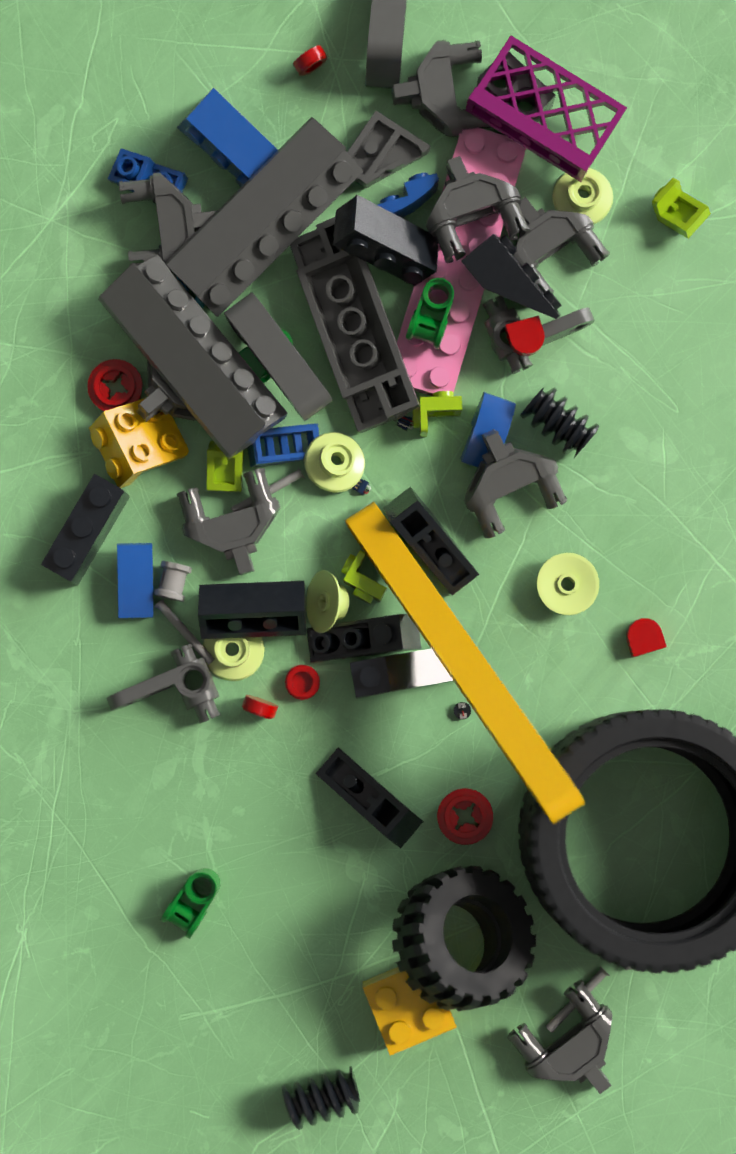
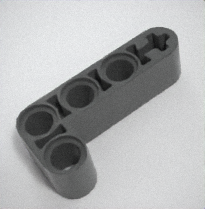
[365,0,407,89]
[224,292,333,421]

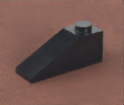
[384,486,479,596]
[350,649,453,699]
[316,747,424,848]

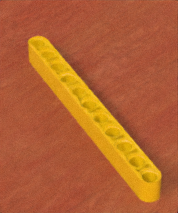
[344,502,585,824]

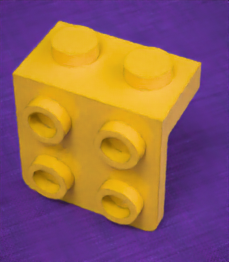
[89,398,189,488]

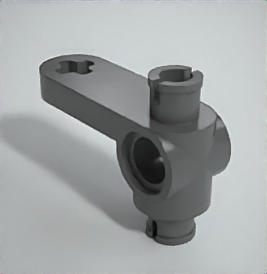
[483,296,595,374]
[106,644,221,724]

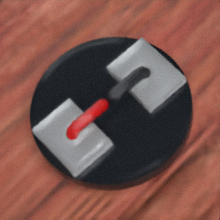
[454,702,471,719]

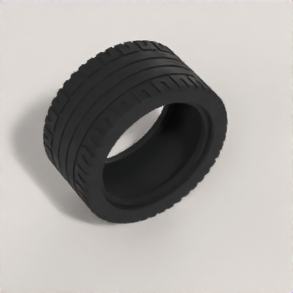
[518,709,736,974]

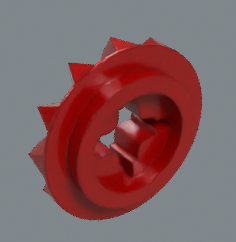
[87,359,143,412]
[437,788,493,845]

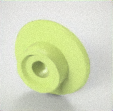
[552,168,613,225]
[304,432,365,493]
[537,553,599,615]
[306,570,349,633]
[203,637,265,681]

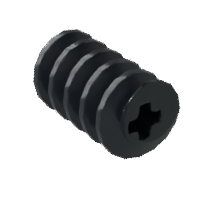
[520,387,599,458]
[282,1066,360,1130]

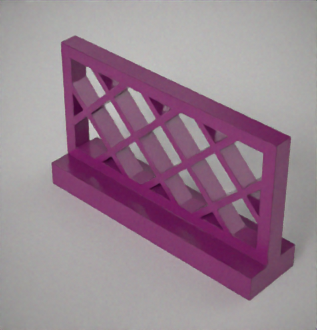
[465,35,627,182]

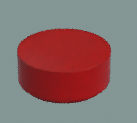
[293,45,328,76]
[285,665,320,700]
[241,695,279,719]

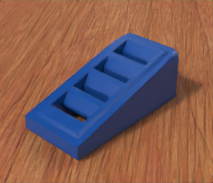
[247,423,319,468]

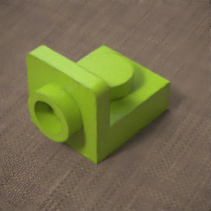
[207,441,244,492]

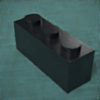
[333,195,438,286]
[41,474,130,585]
[198,581,306,639]

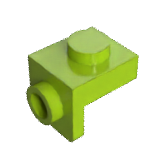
[652,178,710,239]
[413,391,462,437]
[341,550,387,604]

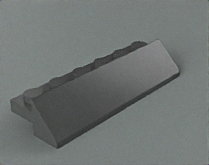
[165,117,364,317]
[290,217,420,433]
[98,255,288,459]

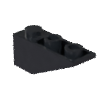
[461,234,562,319]
[306,614,421,663]

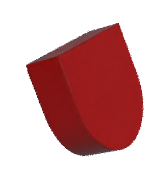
[505,315,545,356]
[626,618,667,658]

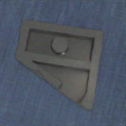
[347,111,430,188]

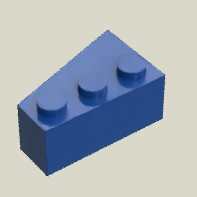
[177,88,278,187]

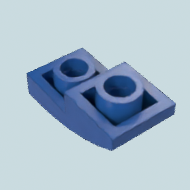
[108,148,189,201]
[377,172,439,218]
[460,392,516,467]
[117,543,153,618]

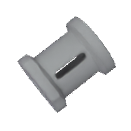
[153,561,192,602]

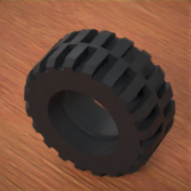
[392,865,536,1011]

